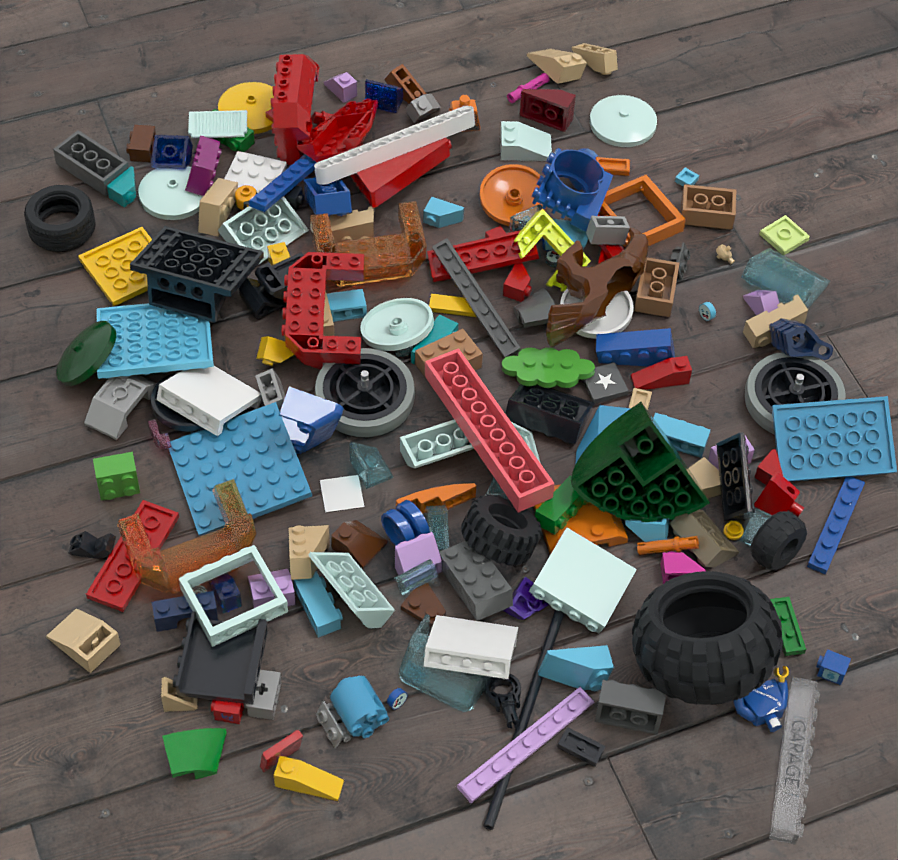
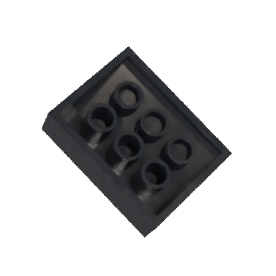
[505,384,595,444]
[716,432,755,521]

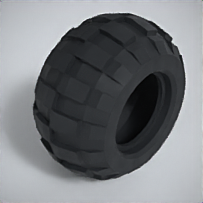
[632,571,783,705]

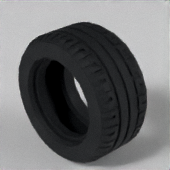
[24,185,95,252]

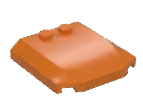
[533,484,628,555]

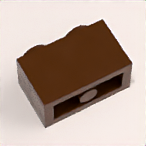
[126,124,157,163]

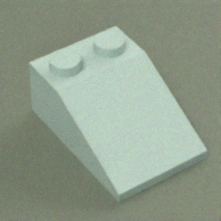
[500,121,552,161]

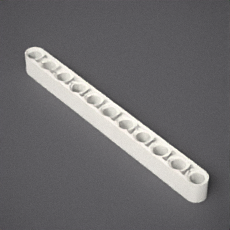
[314,106,475,185]

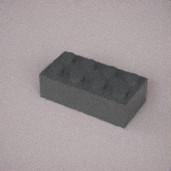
[53,130,129,196]
[439,541,513,621]

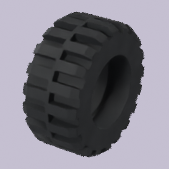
[461,495,542,566]

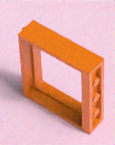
[598,175,686,247]

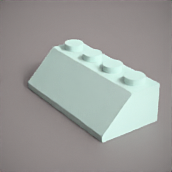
[400,420,474,468]

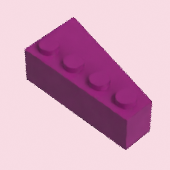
[185,135,222,196]

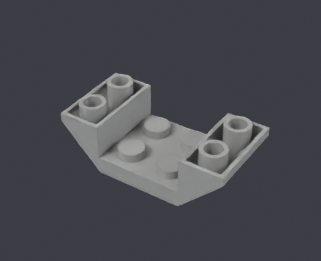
[84,375,157,440]

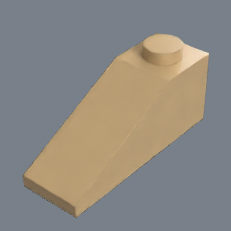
[572,43,618,75]

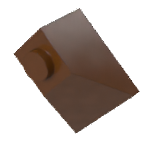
[331,520,388,569]

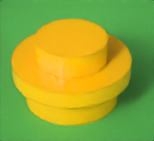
[724,521,744,540]

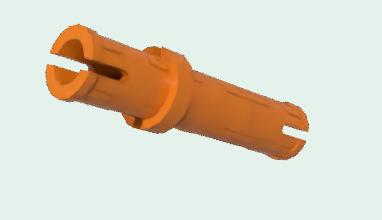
[637,536,699,555]

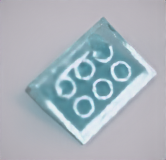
[741,248,830,309]

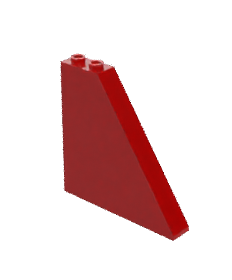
[350,138,452,208]

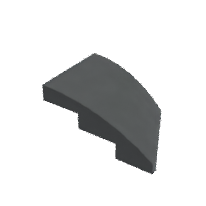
[513,288,555,328]

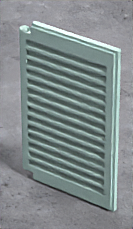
[188,110,247,138]

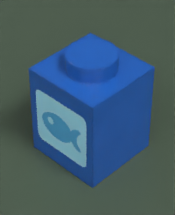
[816,649,851,685]

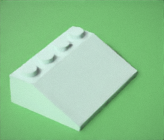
[218,196,309,265]
[308,552,395,628]

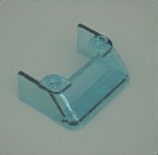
[399,614,491,712]

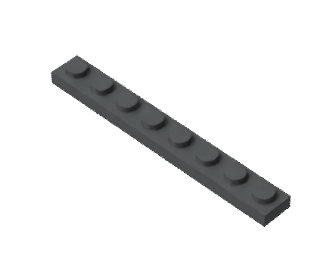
[432,238,521,359]

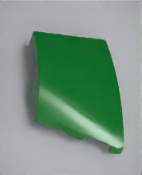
[162,728,227,779]

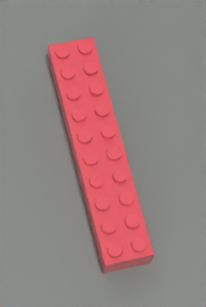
[425,348,554,512]

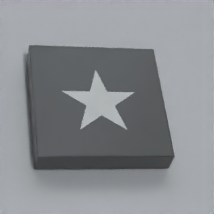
[582,363,629,403]

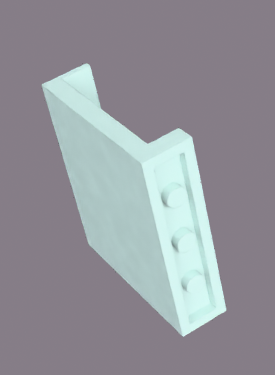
[529,528,637,634]

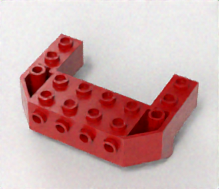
[271,54,320,165]
[282,252,364,369]

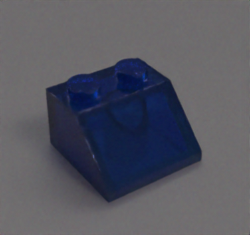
[151,135,193,169]

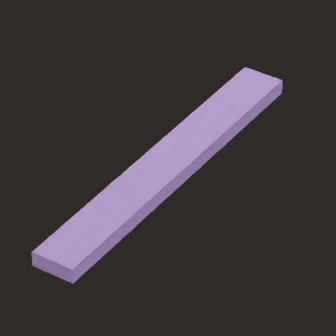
[457,687,594,803]

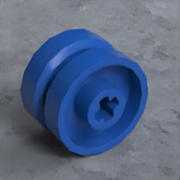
[381,500,430,546]

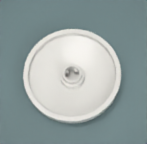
[560,288,633,339]

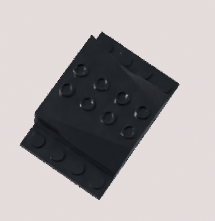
[130,226,264,323]

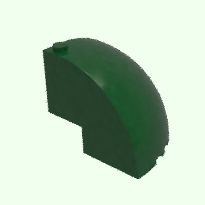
[571,402,710,522]

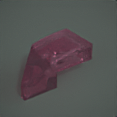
[148,420,171,449]

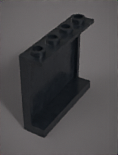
[173,611,268,705]

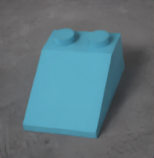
[538,645,614,691]

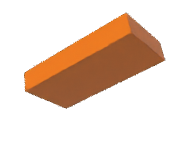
[596,157,630,176]

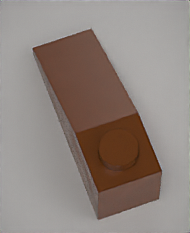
[384,63,426,104]

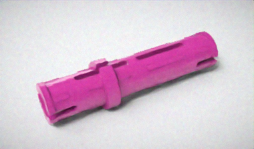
[507,73,550,103]

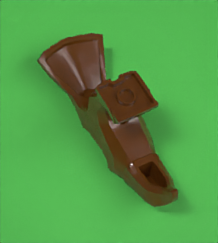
[546,228,649,348]

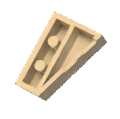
[198,178,238,237]
[320,206,374,246]
[743,294,808,348]

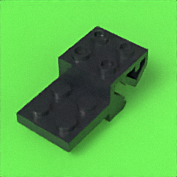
[238,252,304,320]

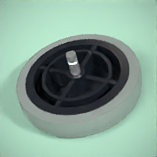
[315,348,415,437]
[745,352,846,435]

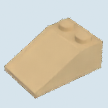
[527,49,587,84]

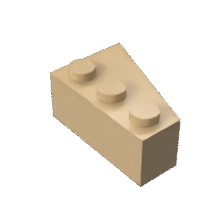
[289,525,330,580]

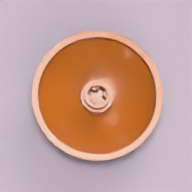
[480,164,547,227]

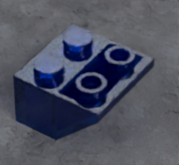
[365,79,403,113]

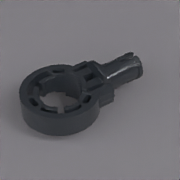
[485,674,521,729]

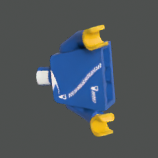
[733,666,789,732]

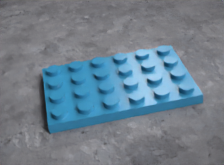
[772,396,897,482]

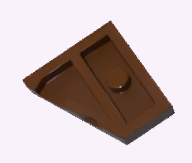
[401,578,446,628]

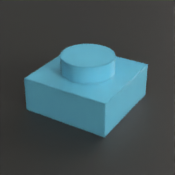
[675,168,699,187]

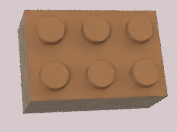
[681,184,736,229]
[634,257,679,317]
[415,329,483,384]

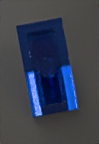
[208,573,242,613]

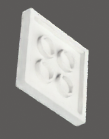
[225,151,287,193]

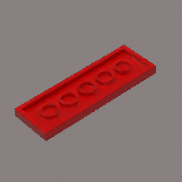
[427,230,539,282]
[86,500,179,612]

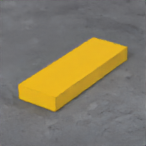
[429,294,476,317]

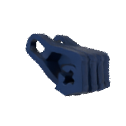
[769,318,833,360]

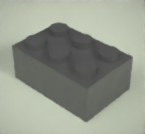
[595,680,666,735]

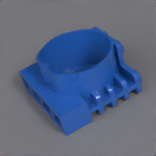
[531,148,613,232]

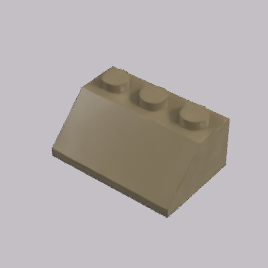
[669,509,739,568]

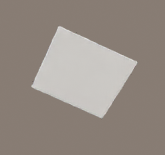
[320,475,364,512]

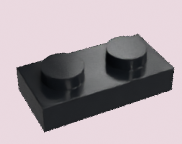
[557,727,606,767]

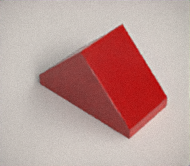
[754,449,783,485]

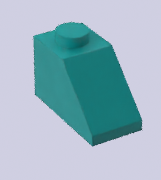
[107,166,136,207]

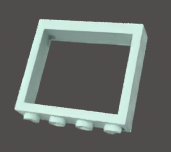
[179,545,288,647]

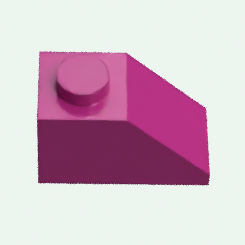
[660,551,705,584]

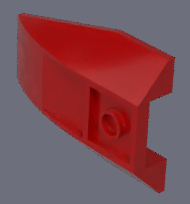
[297,99,378,163]

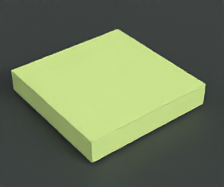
[759,215,810,256]

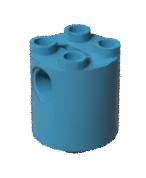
[330,676,389,738]

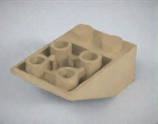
[46,609,120,673]

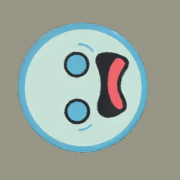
[699,302,716,321]

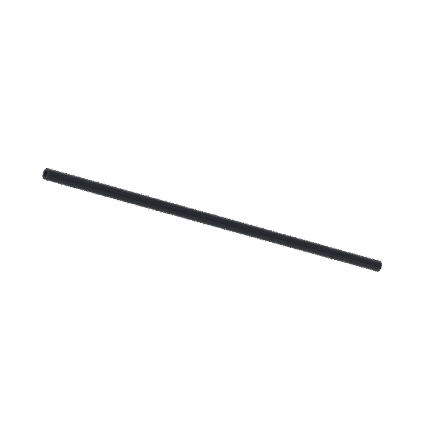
[483,610,565,830]

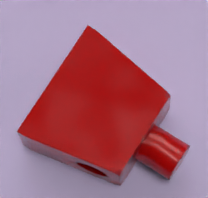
[754,471,804,517]

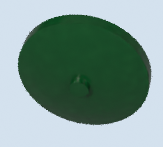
[56,321,117,386]

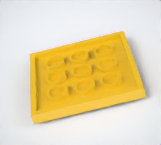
[78,227,152,306]

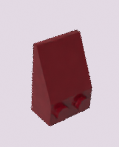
[519,89,576,132]

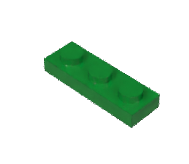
[770,597,806,656]

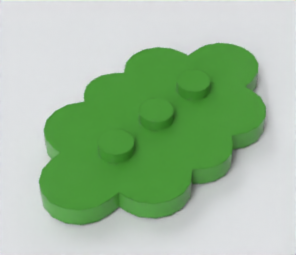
[502,347,595,388]

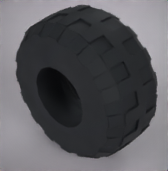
[751,511,807,570]

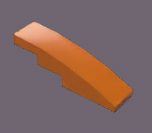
[396,483,476,514]

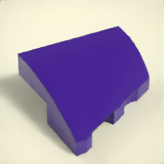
[503,577,550,620]

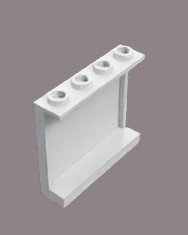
[157,366,262,436]
[424,615,518,679]

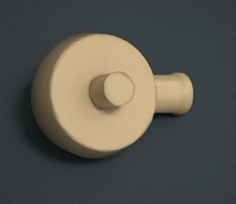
[716,244,735,265]

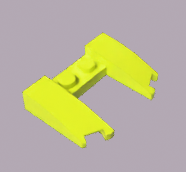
[514,209,591,292]

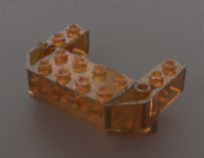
[310,201,427,287]
[117,479,256,594]

